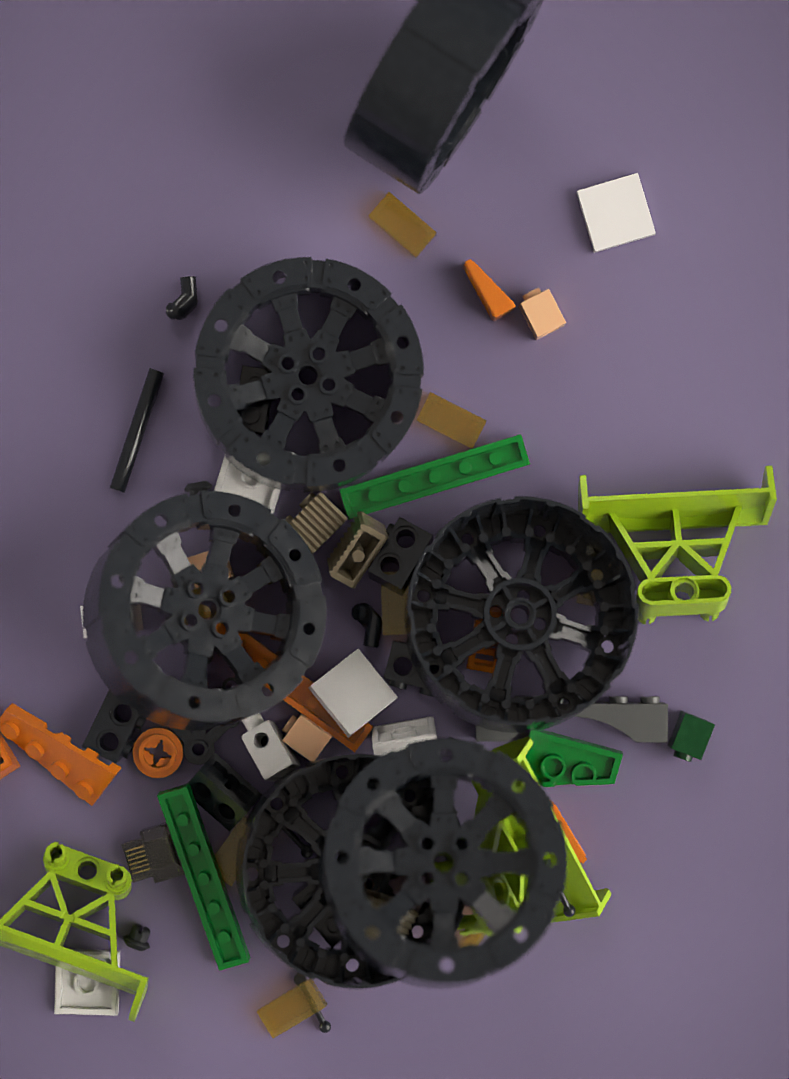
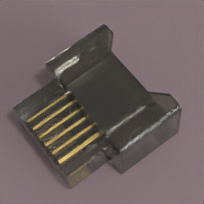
[121,822,185,884]

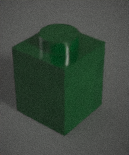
[667,710,715,762]

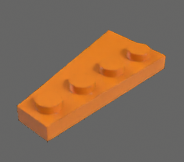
[0,703,122,806]

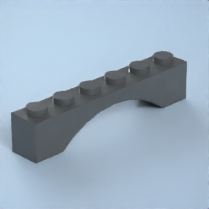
[475,695,668,743]

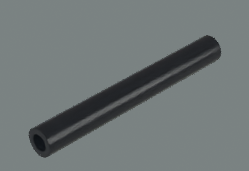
[110,368,164,493]

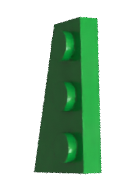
[525,729,623,787]

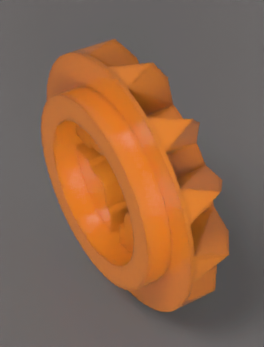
[133,728,183,778]

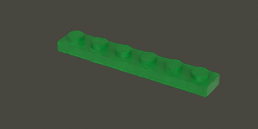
[339,434,530,520]
[157,783,251,971]

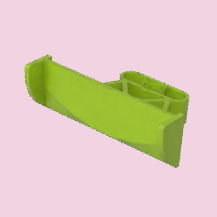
[578,465,777,624]
[430,737,611,936]
[0,842,148,1022]

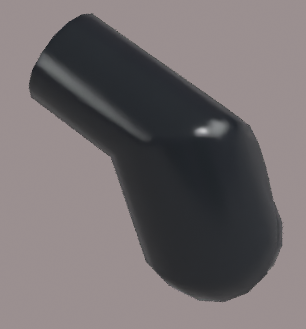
[166,276,198,320]
[352,603,382,648]

